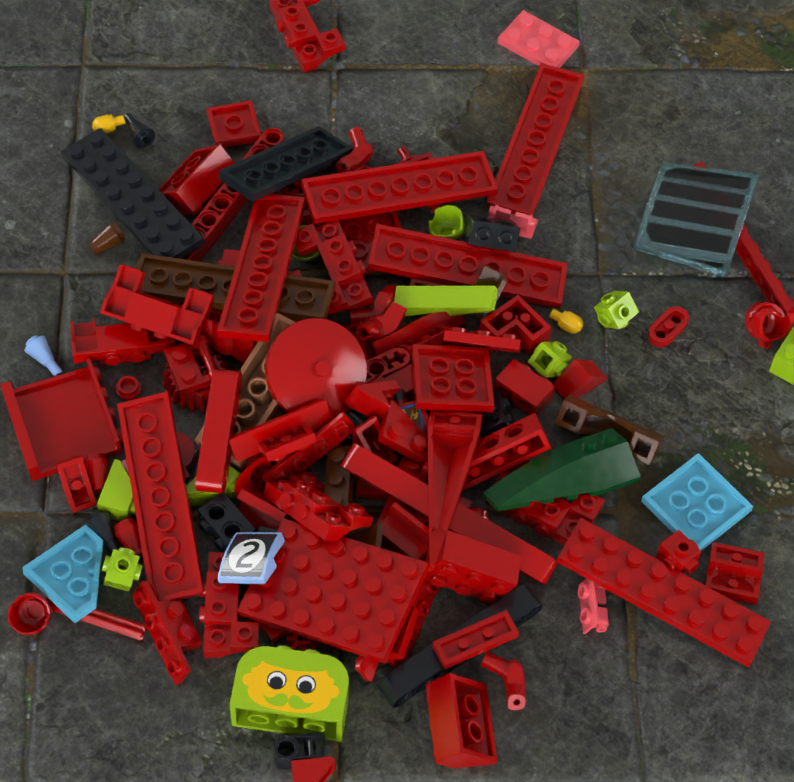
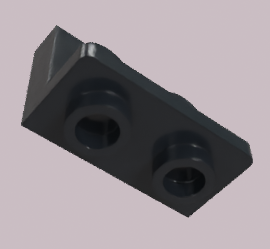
[473,388,516,439]

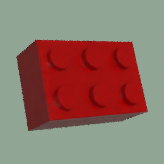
[424,530,522,604]

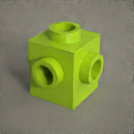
[594,291,639,330]
[528,341,572,378]
[102,548,143,592]

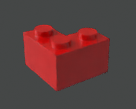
[479,295,551,356]

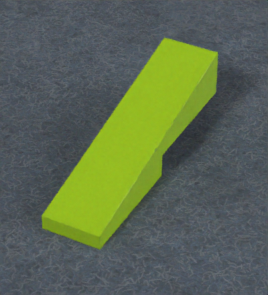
[394,286,498,317]

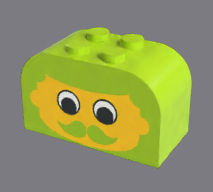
[229,645,349,742]

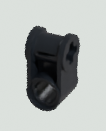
[273,732,326,769]

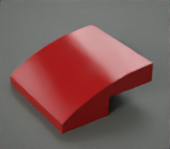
[705,542,764,605]

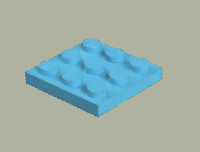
[641,453,753,551]

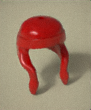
[745,301,794,349]

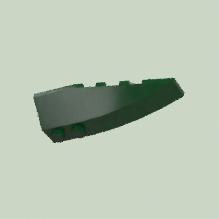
[482,428,640,511]

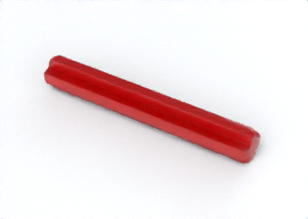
[46,596,146,640]

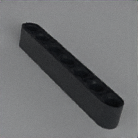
[376,584,543,708]

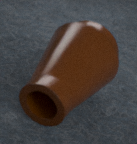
[88,222,125,255]

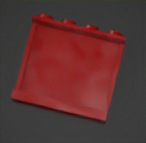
[0,357,123,481]

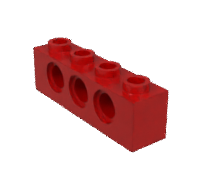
[462,413,551,491]

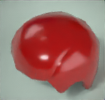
[8,592,52,635]

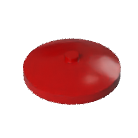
[265,318,367,420]

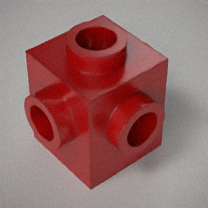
[656,530,702,575]

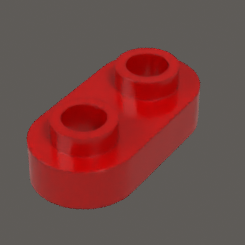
[648,306,689,348]

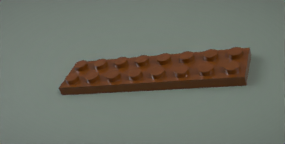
[135,253,335,321]

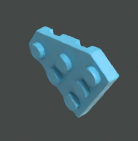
[22,524,103,623]

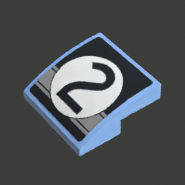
[217,532,285,584]

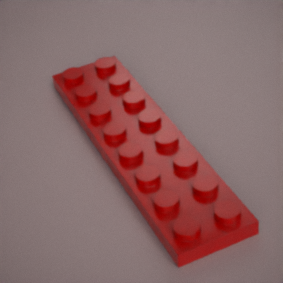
[486,63,585,216]
[301,151,498,224]
[217,194,305,342]
[367,224,568,309]
[117,391,204,602]
[556,518,771,667]

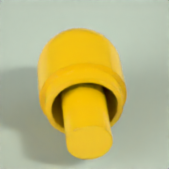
[92,114,126,134]
[549,309,583,334]

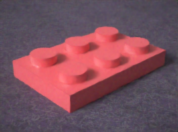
[498,10,579,68]

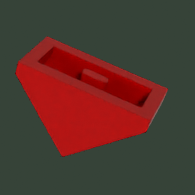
[552,359,607,401]
[352,416,398,464]
[291,756,336,782]

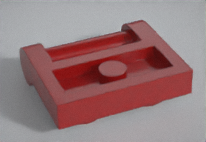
[164,335,218,395]

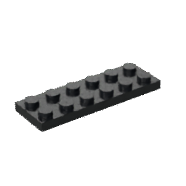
[218,126,353,202]

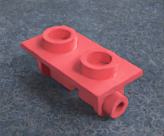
[488,205,538,239]
[577,579,609,634]

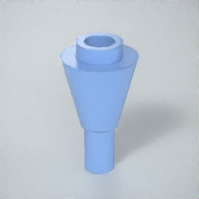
[24,335,63,377]

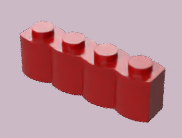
[176,303,258,363]

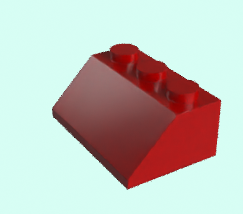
[158,144,235,215]
[425,673,498,768]

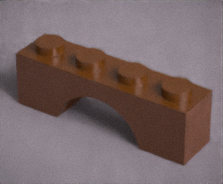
[555,395,664,465]

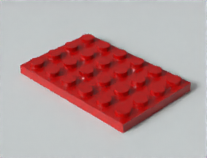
[237,518,430,664]

